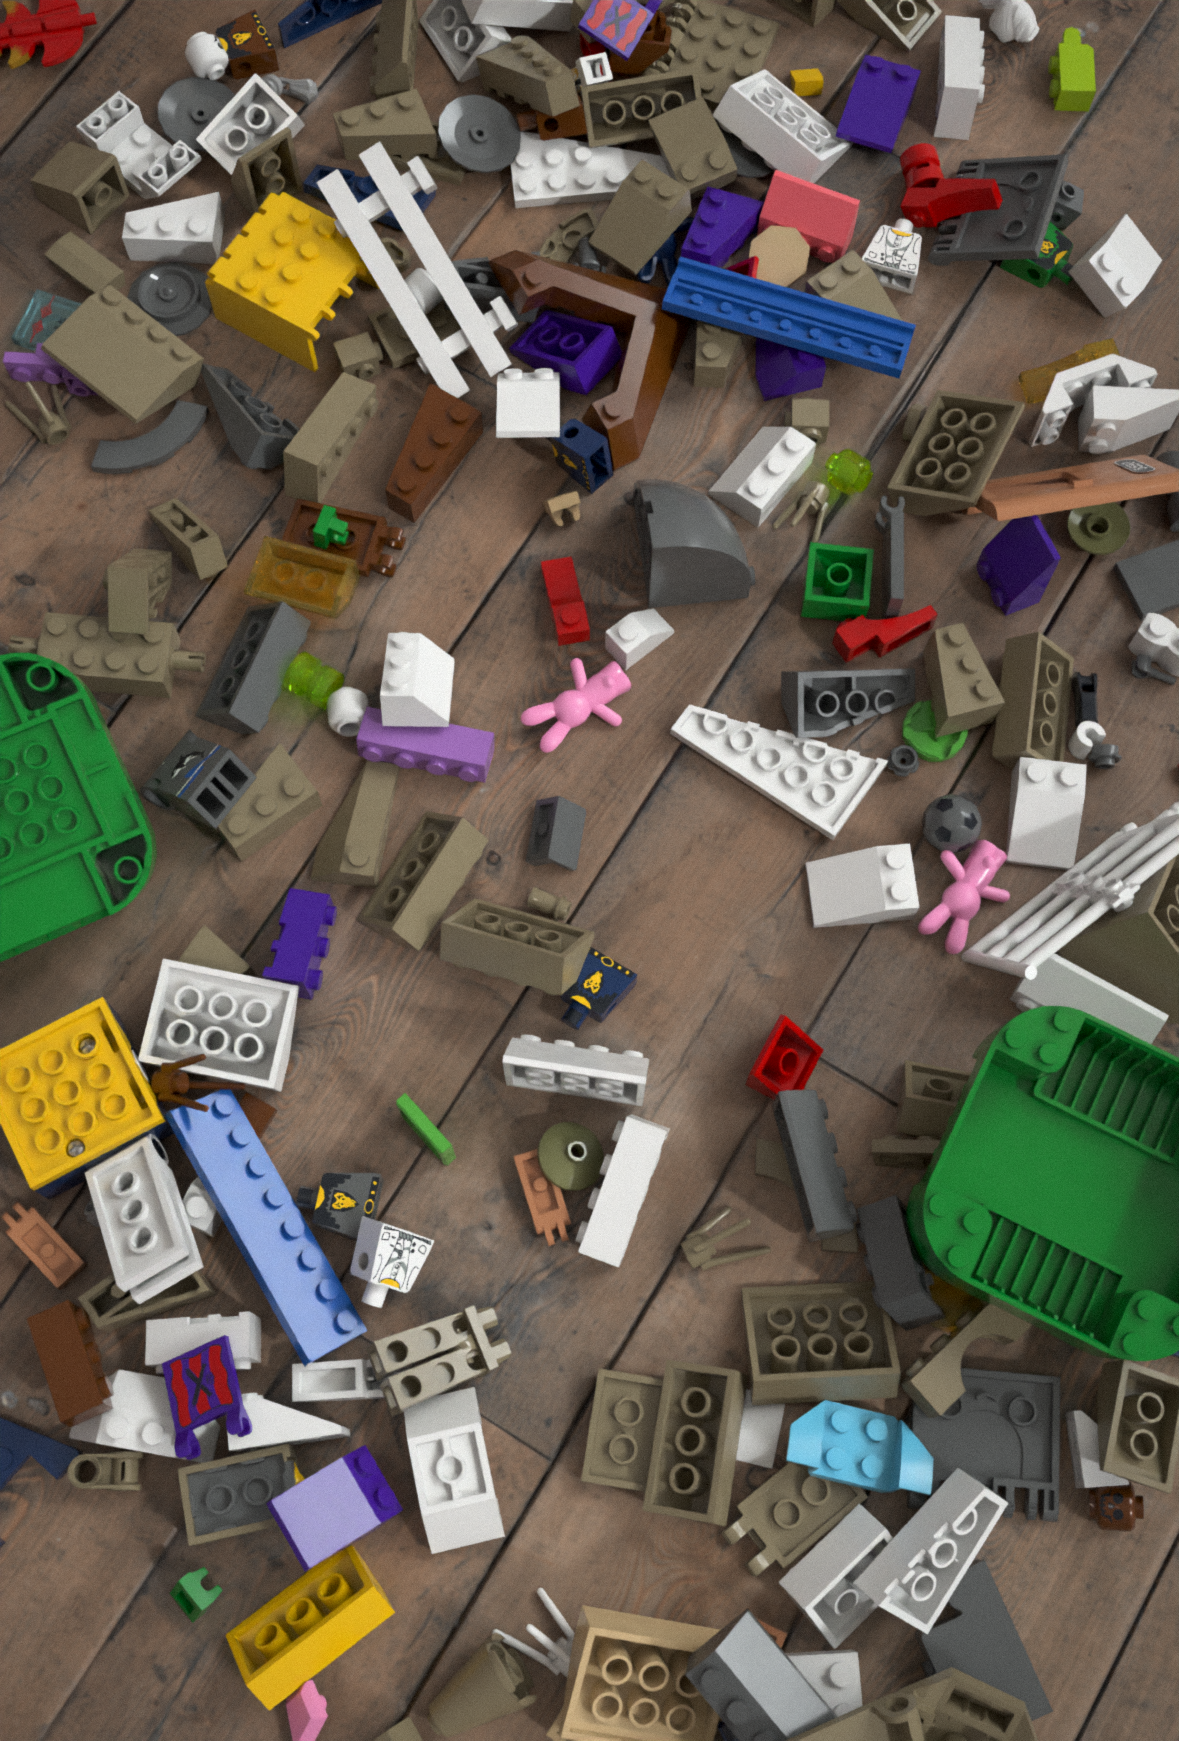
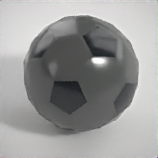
[922,794,982,853]

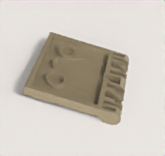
[641,0,780,110]

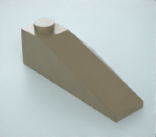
[311,760,400,889]

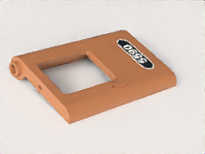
[960,455,1179,521]

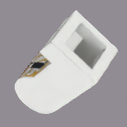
[571,52,613,96]

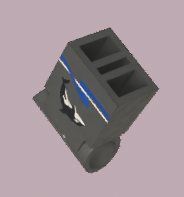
[140,729,257,829]

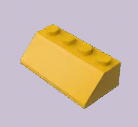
[225,1544,395,1711]

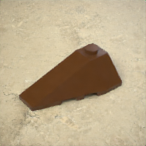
[609,3,672,76]

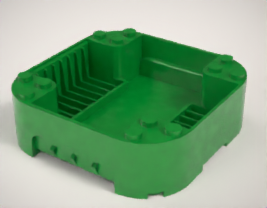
[0,653,157,962]
[907,1006,1179,1361]

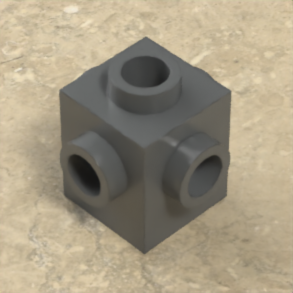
[1050,180,1084,230]

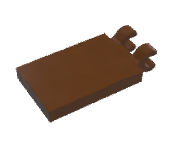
[277,498,406,577]

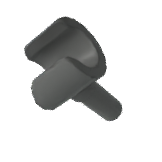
[1132,654,1176,685]

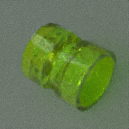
[283,651,345,710]

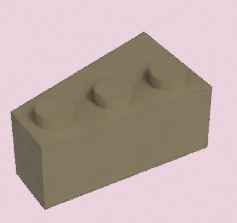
[217,743,323,862]
[78,1269,217,1332]

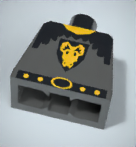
[296,1173,384,1241]

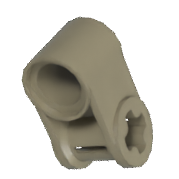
[67,1452,143,1491]

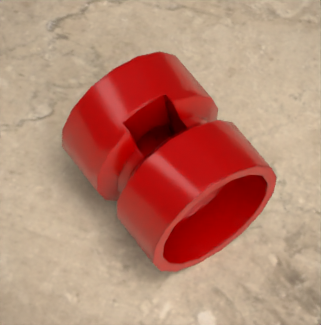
[899,143,944,190]

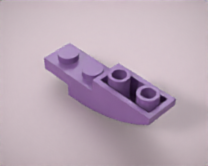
[3,343,98,396]

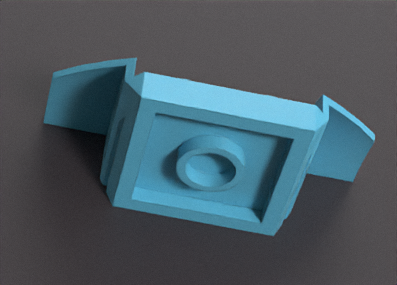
[786,1400,934,1495]

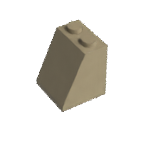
[30,141,130,235]

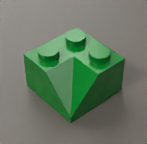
[800,542,874,621]

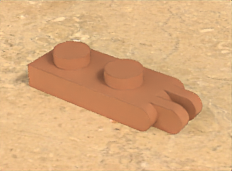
[513,1149,571,1246]
[1,1201,88,1290]

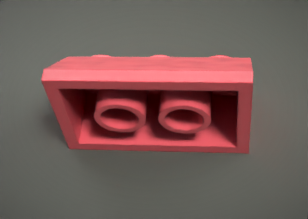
[757,170,860,263]

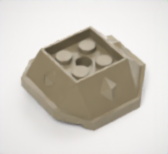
[898,1667,1038,1741]

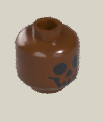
[1089,1482,1144,1532]

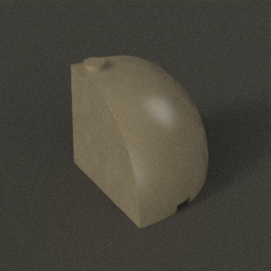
[1057,835,1179,1024]

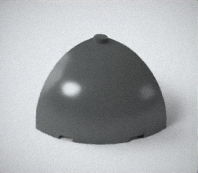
[633,479,755,608]

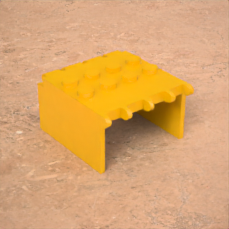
[205,192,379,372]

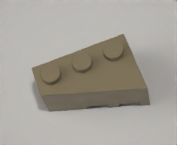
[333,88,438,160]
[693,320,747,388]
[103,548,172,634]
[923,623,1005,738]

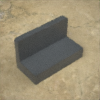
[525,796,586,871]

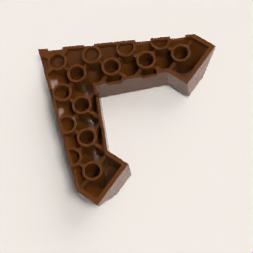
[488,250,692,472]

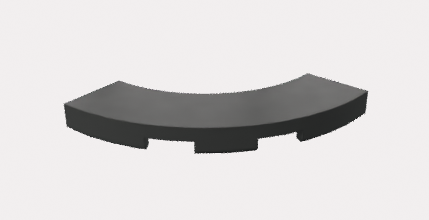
[91,400,209,474]

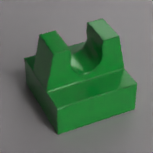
[313,505,349,550]
[170,1567,223,1623]

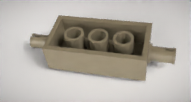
[8,612,206,698]

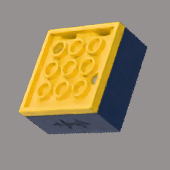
[0,997,174,1200]

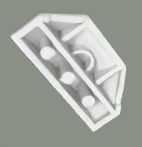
[69,1369,221,1463]

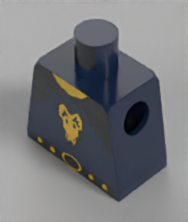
[545,419,613,494]
[560,947,637,1030]

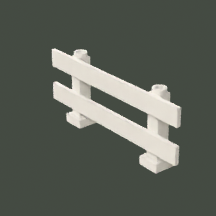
[317,141,518,398]

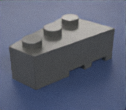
[444,251,540,323]
[856,1195,946,1331]

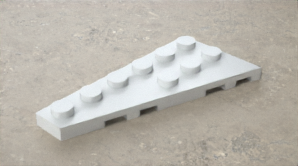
[510,131,670,208]
[670,704,888,840]

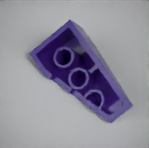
[755,337,826,401]

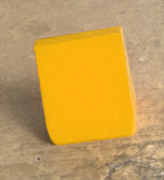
[789,68,824,96]

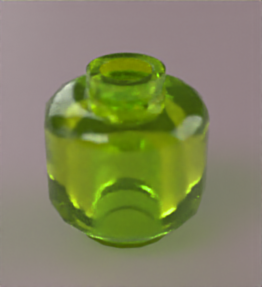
[825,448,873,496]

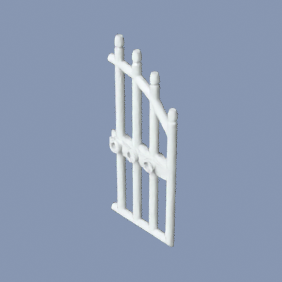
[961,801,1179,980]

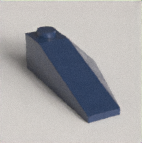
[278,0,382,48]

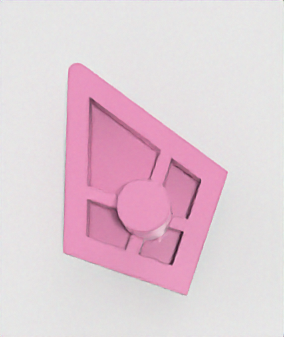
[286,1680,328,1741]

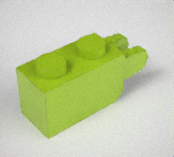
[1048,26,1096,112]

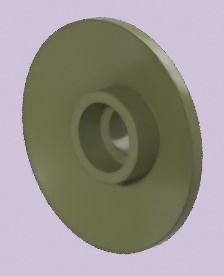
[1067,502,1131,555]
[537,1122,604,1191]

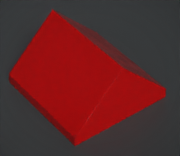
[745,1014,824,1100]

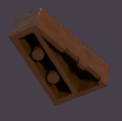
[26,1300,114,1427]

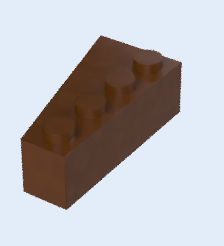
[385,383,483,523]

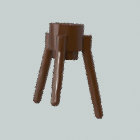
[151,1054,245,1112]

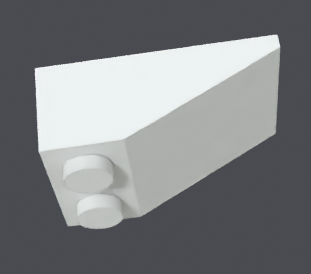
[196,73,305,175]
[1068,214,1162,318]
[496,368,560,438]
[1078,386,1179,454]
[1006,757,1087,871]
[805,844,919,928]
[226,1393,350,1453]

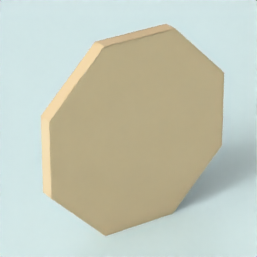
[749,225,810,288]

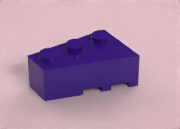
[681,186,764,268]
[262,888,337,1000]

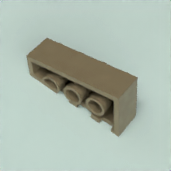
[476,36,580,116]
[283,372,379,503]

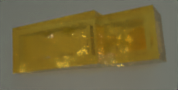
[1018,338,1120,404]

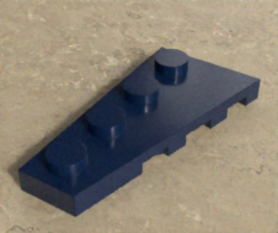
[303,164,436,231]

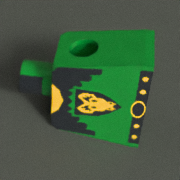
[1000,222,1074,288]

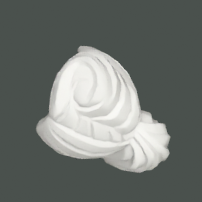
[978,0,1039,43]

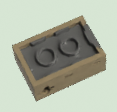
[177,1443,304,1546]

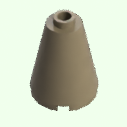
[427,1633,537,1738]

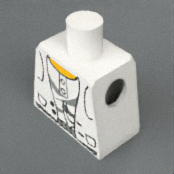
[862,219,922,294]
[350,1216,434,1308]

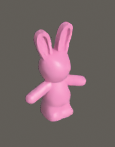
[521,658,631,753]
[918,840,1010,954]

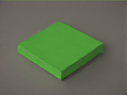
[396,1093,456,1166]

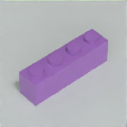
[356,707,494,783]

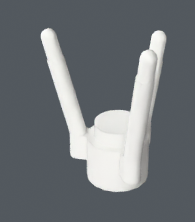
[492,1588,575,1677]

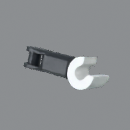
[1068,672,1106,760]

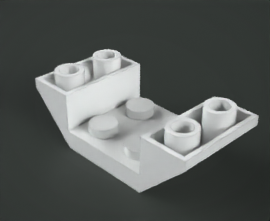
[76,91,202,199]
[1028,354,1158,447]
[404,1387,505,1554]

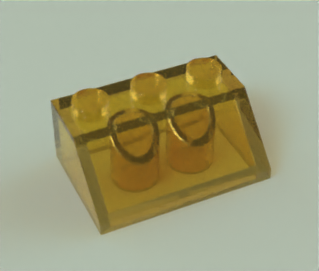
[243,536,360,619]

